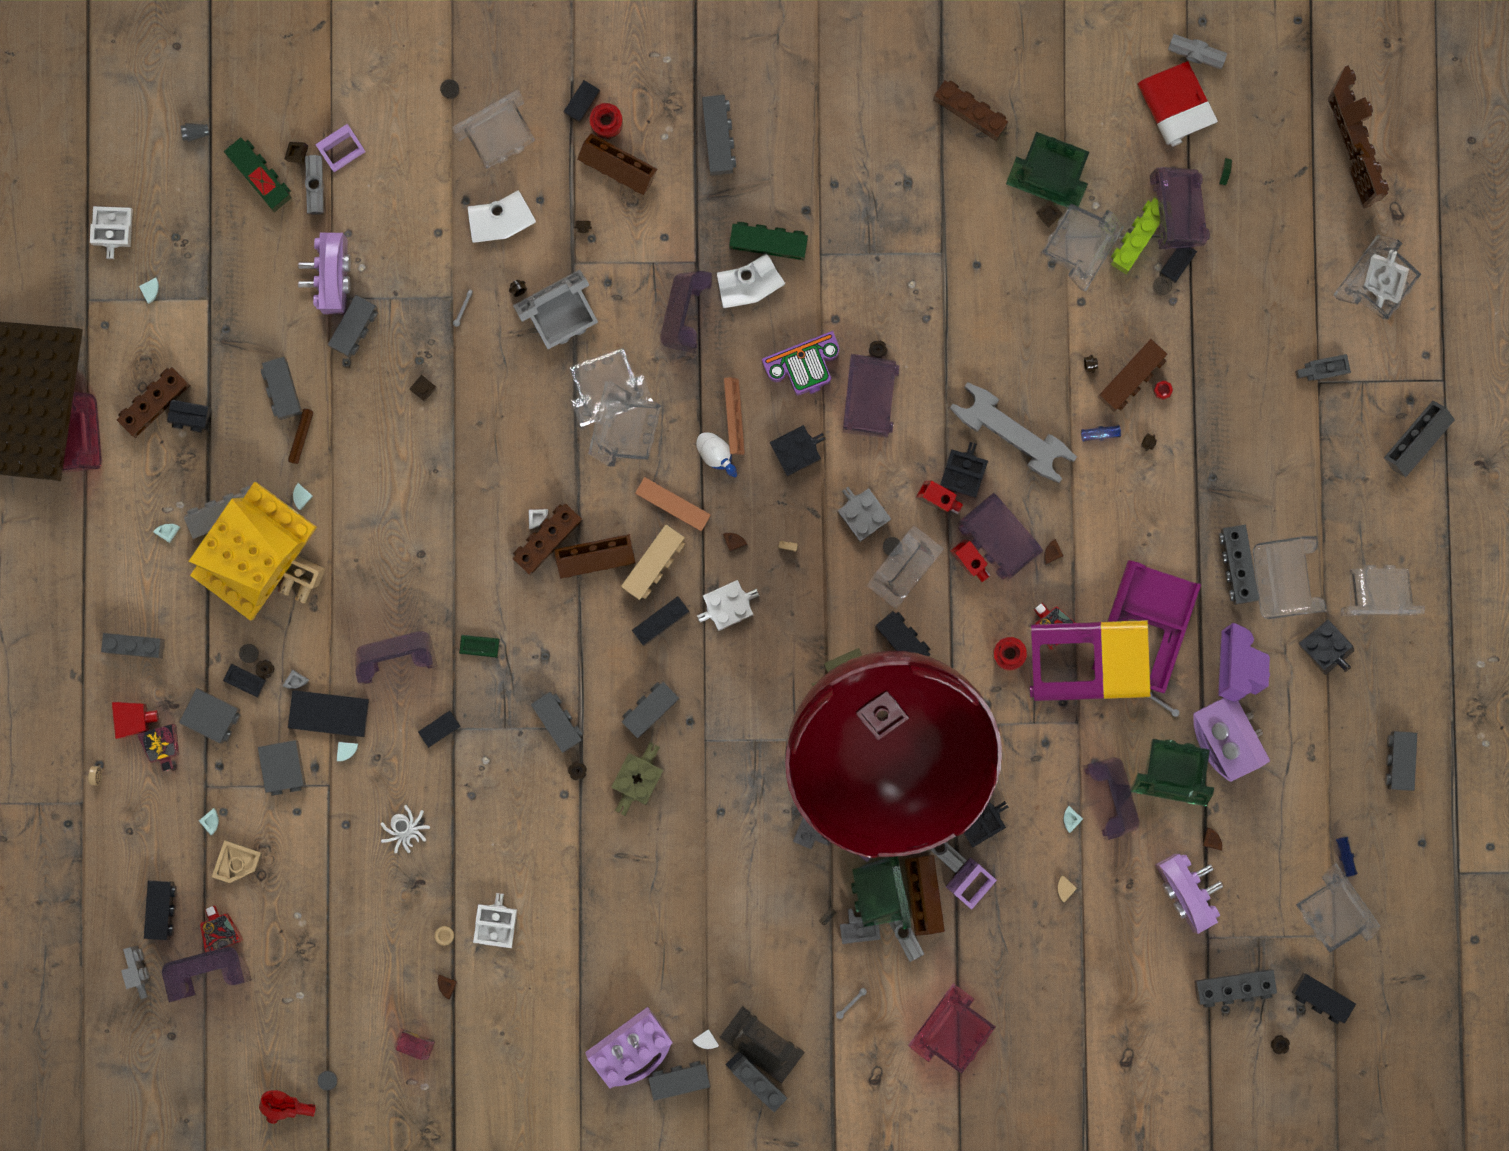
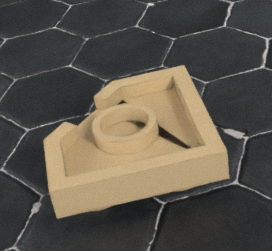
[212,840,262,883]

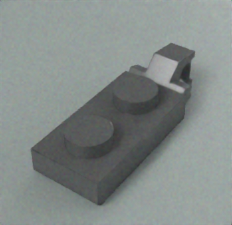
[1295,354,1351,381]

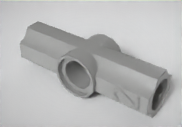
[1168,34,1227,69]
[305,155,324,215]
[929,842,966,873]
[883,903,924,962]

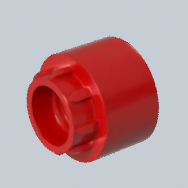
[590,103,623,139]
[993,637,1027,671]

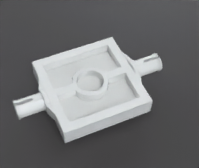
[1363,250,1409,308]
[697,580,759,631]

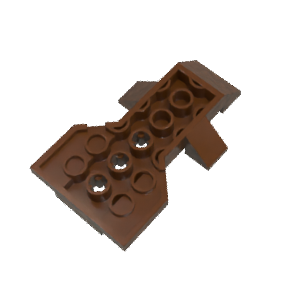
[1328,65,1389,209]

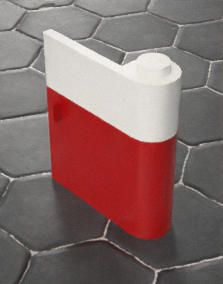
[1137,61,1218,147]

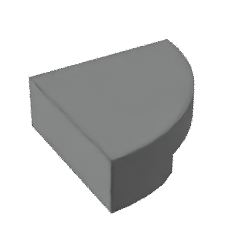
[283,670,309,689]

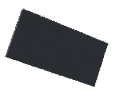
[288,690,369,737]

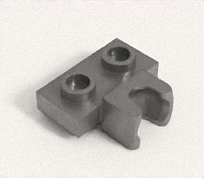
[793,817,830,849]
[840,907,881,944]

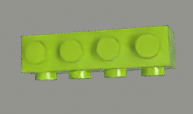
[1111,197,1170,275]

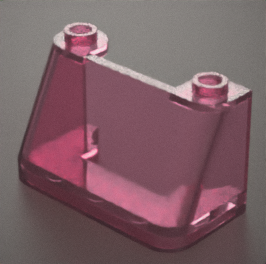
[62,392,102,473]

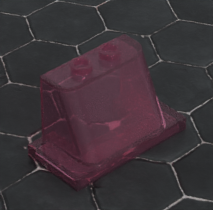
[908,983,996,1074]

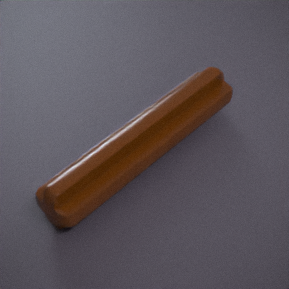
[288,409,313,464]

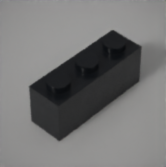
[632,596,690,646]
[875,611,931,656]
[144,880,177,940]
[1292,973,1356,1024]

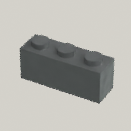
[328,295,378,358]
[261,357,302,420]
[101,633,165,659]
[622,682,679,739]
[531,692,583,753]
[1385,731,1418,791]
[730,1055,788,1112]
[648,1061,711,1101]

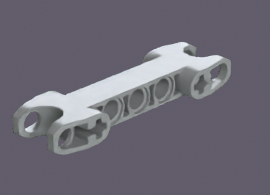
[949,382,1077,484]

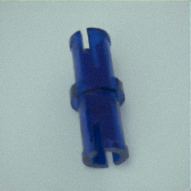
[1081,425,1121,442]
[1336,836,1358,877]

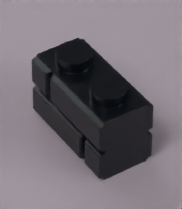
[167,400,212,433]

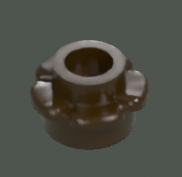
[573,221,592,233]
[509,280,527,297]
[869,340,887,359]
[1084,355,1098,373]
[1141,433,1157,451]
[256,659,275,679]
[568,761,587,780]
[1271,1035,1290,1054]

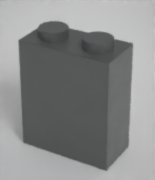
[179,688,241,744]
[258,740,306,796]

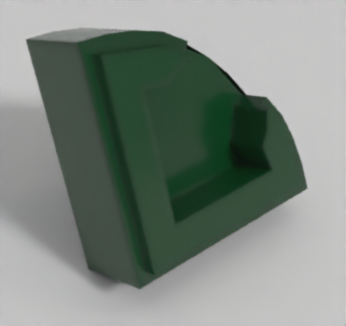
[1219,158,1232,186]

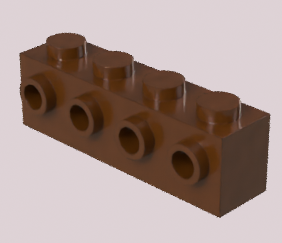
[933,80,1008,142]
[577,133,658,195]
[1098,339,1167,412]
[117,367,191,438]
[513,503,583,576]
[554,534,636,579]
[905,855,945,936]

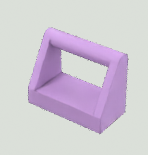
[315,124,366,172]
[946,858,997,910]

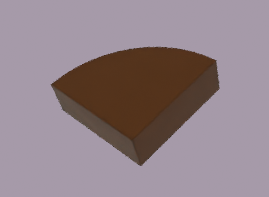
[723,533,747,552]
[1044,539,1063,564]
[1202,827,1222,851]
[437,974,457,1000]

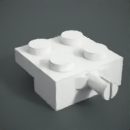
[90,206,133,259]
[473,893,517,948]

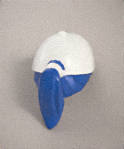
[696,432,737,477]

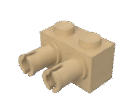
[278,556,326,603]

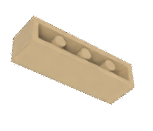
[621,525,685,601]

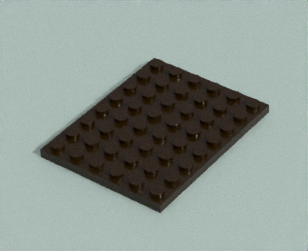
[0,321,83,481]

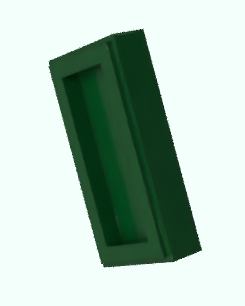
[459,635,500,658]

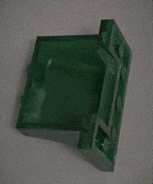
[1006,132,1089,211]
[1131,739,1214,806]
[851,856,911,929]

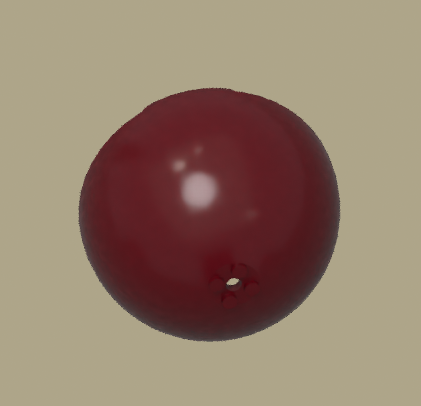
[785,651,1002,858]

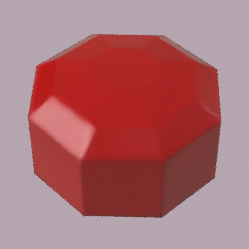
[1153,380,1173,400]

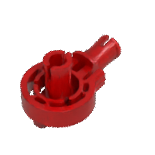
[259,1090,316,1124]

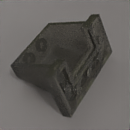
[720,1006,805,1084]

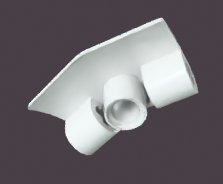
[468,190,536,243]
[717,253,785,308]

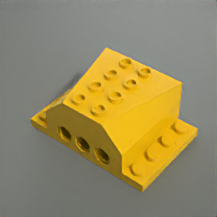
[188,482,317,621]

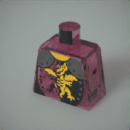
[137,724,179,772]
[394,1028,435,1060]

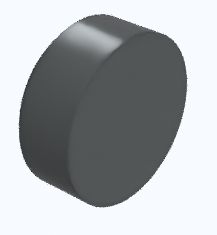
[318,1071,338,1091]

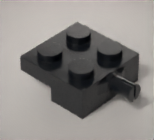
[770,425,826,477]
[940,442,988,498]
[1299,619,1355,675]
[964,801,1009,848]

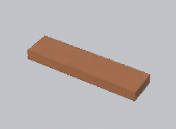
[724,377,745,455]
[635,477,711,532]

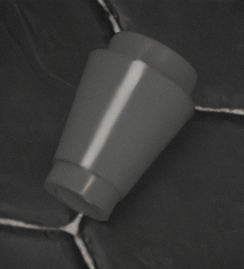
[180,123,209,142]

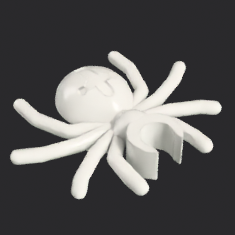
[381,805,430,853]

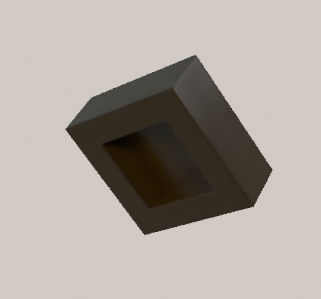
[284,142,309,163]
[1036,200,1063,228]
[409,375,437,402]

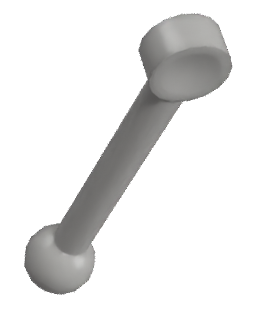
[453,289,473,327]
[1146,691,1179,717]
[836,988,867,1019]

